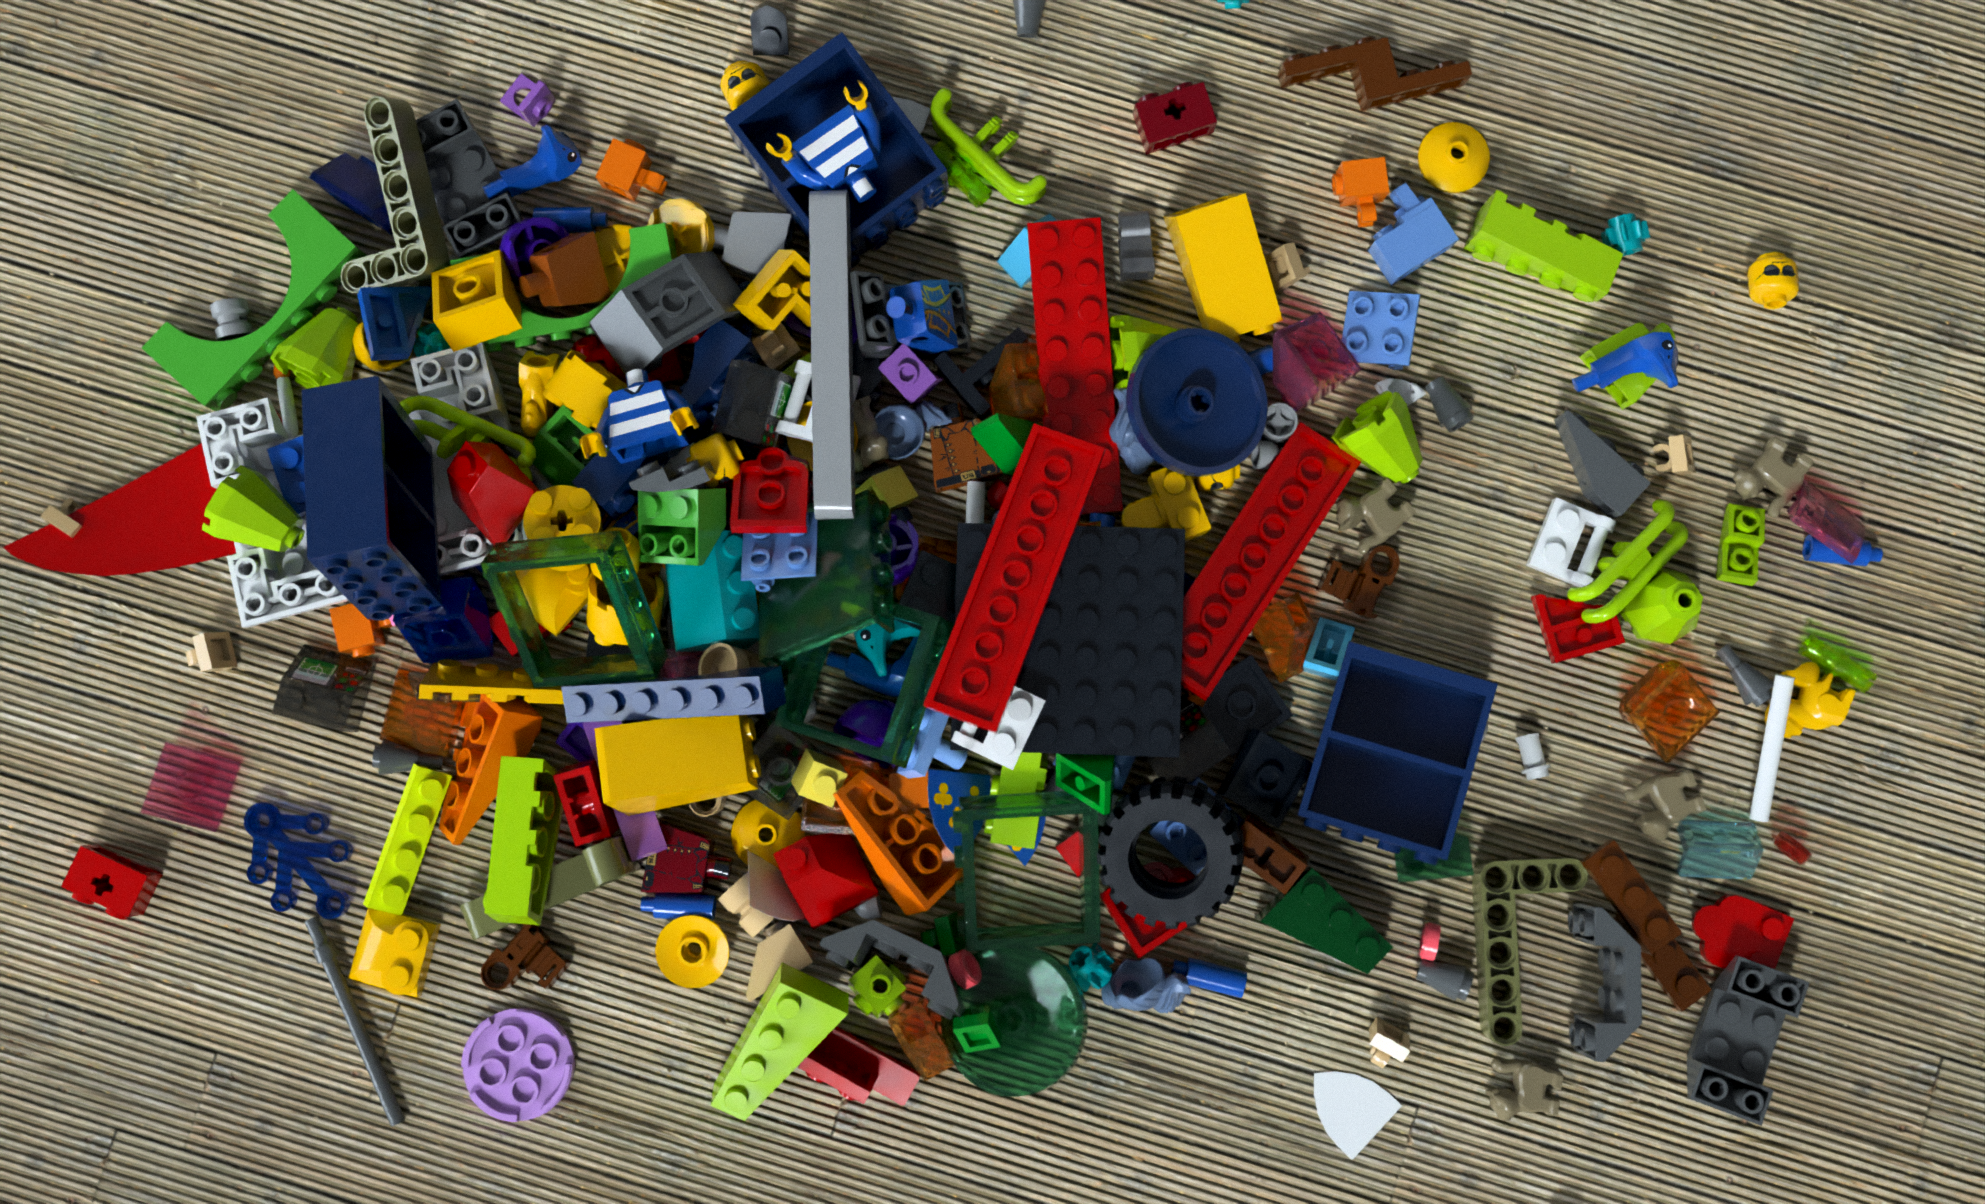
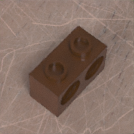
[1238,812,1309,895]

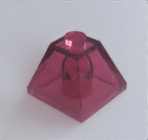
[1273,312,1362,412]

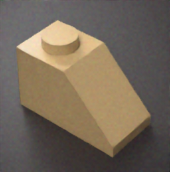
[746,920,816,1002]

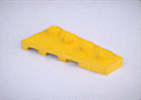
[418,659,579,704]

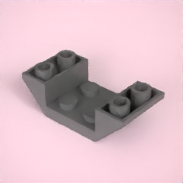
[416,99,522,259]
[589,251,745,375]
[850,271,972,360]
[1568,902,1642,1062]
[819,920,965,1020]
[1687,955,1810,1126]

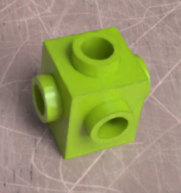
[848,955,906,1019]

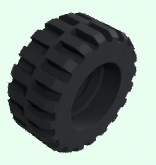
[1097,777,1245,929]

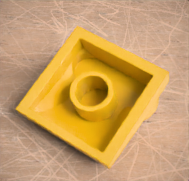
[498,550,597,637]
[348,908,441,997]

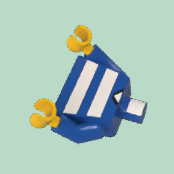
[766,80,881,203]
[579,369,699,464]

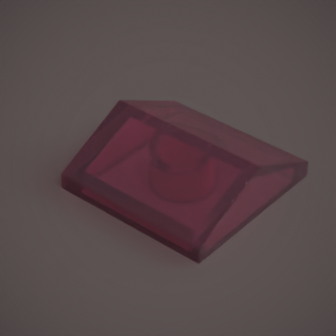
[140,741,241,832]

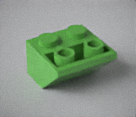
[532,405,610,487]
[638,487,726,566]

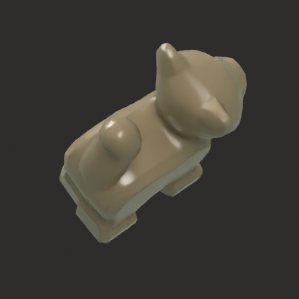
[854,396,889,472]
[1733,438,1814,518]
[1336,478,1416,555]
[1624,768,1707,841]
[1485,1058,1563,1121]

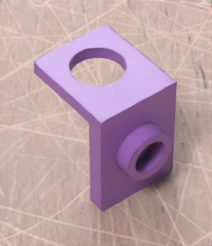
[500,74,556,127]
[878,344,944,404]

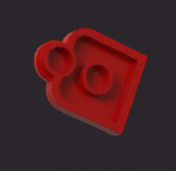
[730,447,810,533]
[1098,862,1195,958]
[1692,894,1795,969]

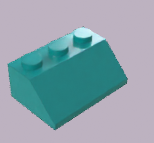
[665,530,762,652]

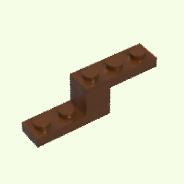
[1278,36,1472,112]
[1580,839,1712,1012]

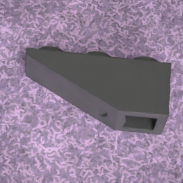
[1554,410,1650,519]

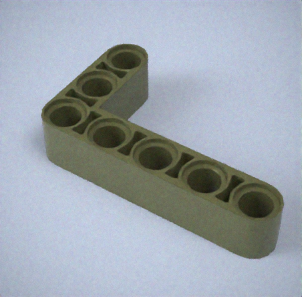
[340,96,449,293]
[460,836,641,940]
[1472,856,1589,1046]

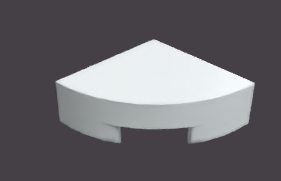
[1374,378,1426,407]

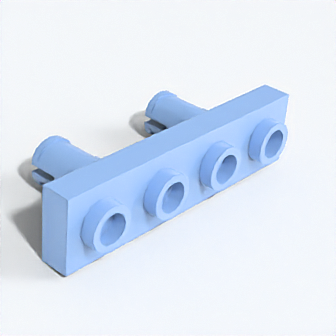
[897,644,968,779]

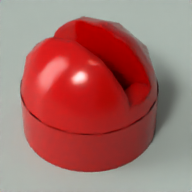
[987,479,1008,510]

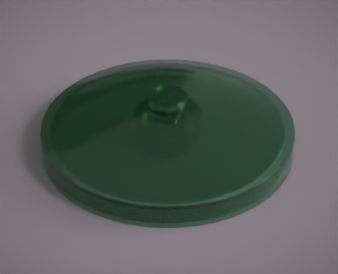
[941,943,1088,1097]

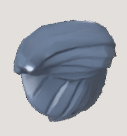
[1109,388,1160,475]
[874,400,952,460]
[1101,958,1191,1013]

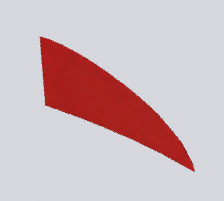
[3,403,283,576]

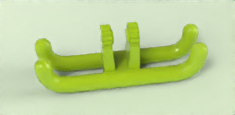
[930,88,1047,206]
[400,395,536,481]
[1567,499,1689,623]

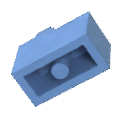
[1368,182,1459,286]

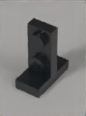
[933,327,1028,421]

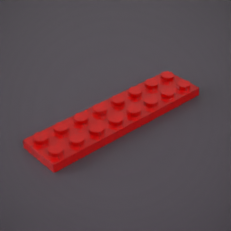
[1027,217,1123,514]
[1181,422,1361,700]
[923,423,1105,734]

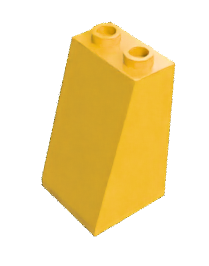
[1163,193,1283,343]
[594,715,761,816]

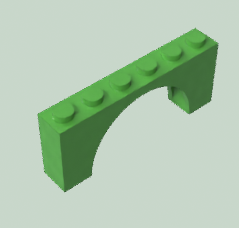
[141,189,367,411]
[450,223,678,353]

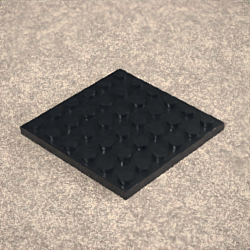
[950,523,1185,757]

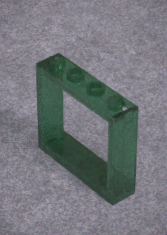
[481,531,668,688]
[774,582,954,769]
[952,791,1100,951]

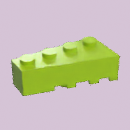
[1464,190,1623,302]
[984,752,1048,849]
[483,756,563,925]
[710,962,849,1121]

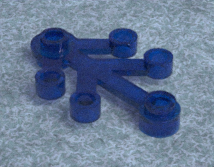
[244,802,353,919]

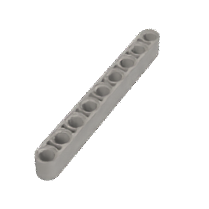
[809,190,855,520]

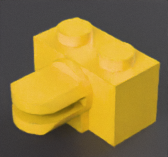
[1121,467,1212,542]

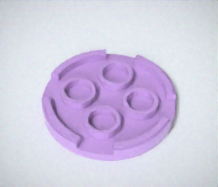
[461,1007,575,1122]

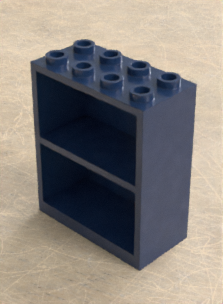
[724,32,949,269]
[302,376,442,620]
[1298,641,1498,865]

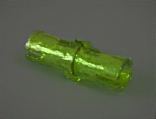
[932,140,993,208]
[1798,634,1877,693]

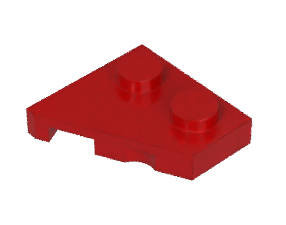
[1531,594,1626,664]

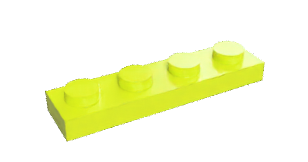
[363,764,452,915]

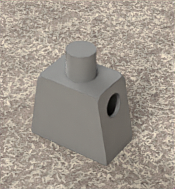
[713,212,795,279]

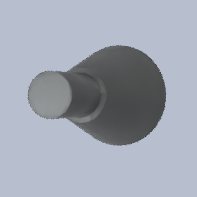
[1716,644,1774,707]
[372,739,444,775]

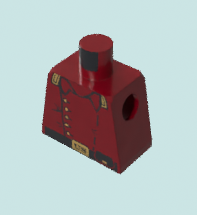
[641,820,733,893]

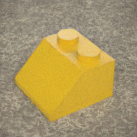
[431,249,523,352]

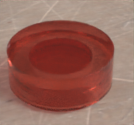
[1773,831,1812,865]

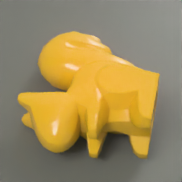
[519,351,560,437]
[1765,662,1856,738]

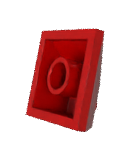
[447,441,540,549]
[773,830,879,930]

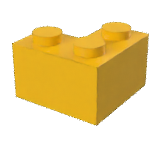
[733,249,811,331]

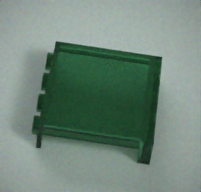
[759,489,896,676]

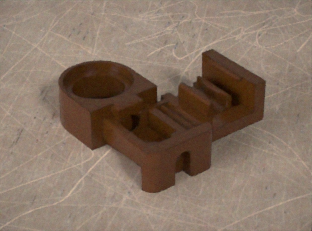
[1316,546,1400,619]
[481,924,572,990]

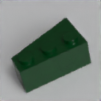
[1255,866,1393,974]

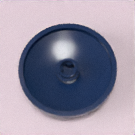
[1126,328,1268,477]

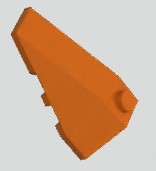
[439,694,543,845]
[833,770,975,916]

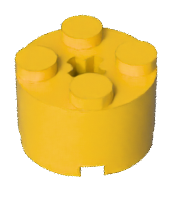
[542,349,627,428]
[523,485,603,571]
[586,566,664,646]

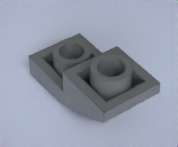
[629,459,716,492]

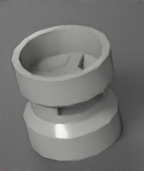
[210,298,254,341]
[1261,403,1298,444]

